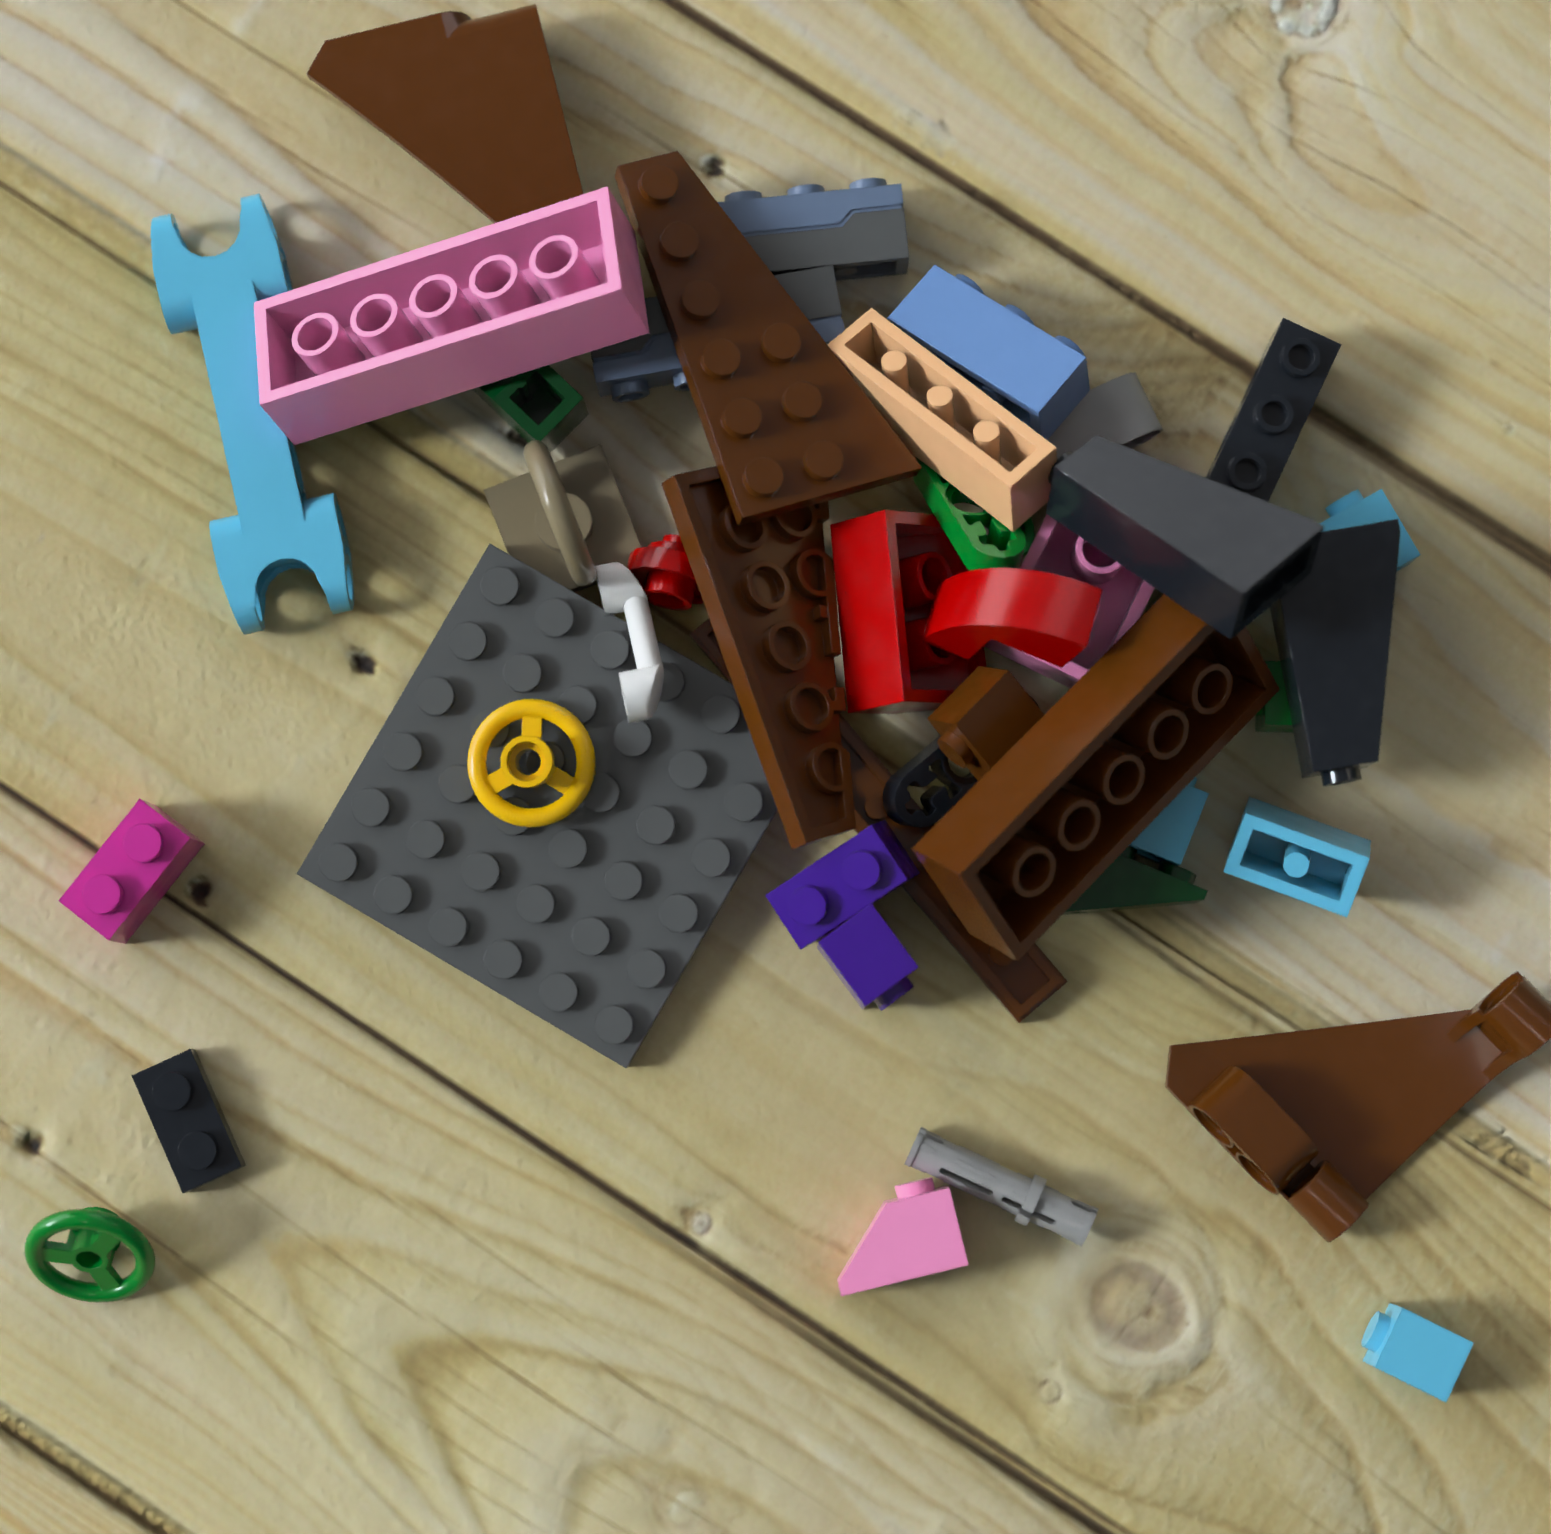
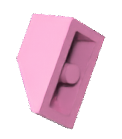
[837,1177,969,1296]

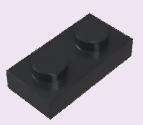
[132,1049,246,1193]

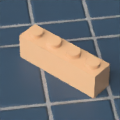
[827,308,1057,532]

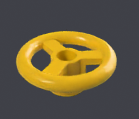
[467,699,596,827]

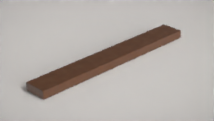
[690,618,1068,1023]

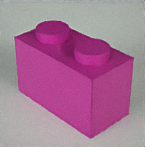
[58,799,205,944]

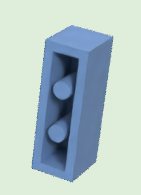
[887,264,1090,440]

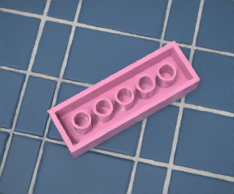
[254,186,649,445]

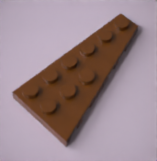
[614,151,922,526]
[661,466,856,850]

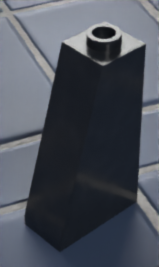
[1046,435,1324,640]
[1270,519,1400,787]

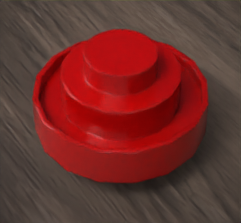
[627,534,704,611]

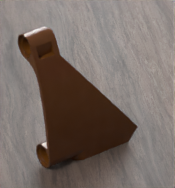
[307,4,583,223]
[1165,971,1551,1243]

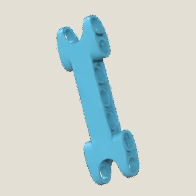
[151,194,354,635]

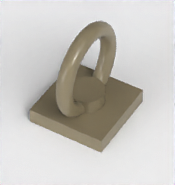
[483,440,641,592]

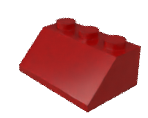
[830,510,986,714]

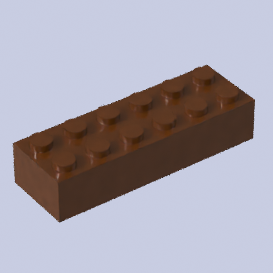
[912,594,1280,961]

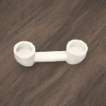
[595,562,664,723]

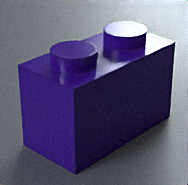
[765,820,920,950]
[817,903,918,1011]

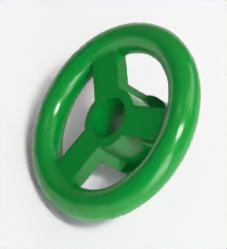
[24,1207,155,1303]

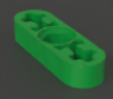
[913,457,1026,571]

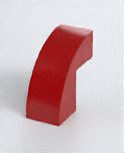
[922,568,1103,668]

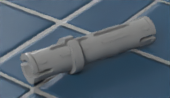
[904,1127,1098,1247]

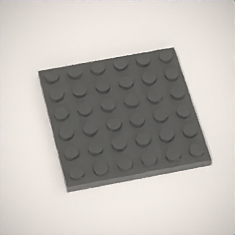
[297,543,778,1068]

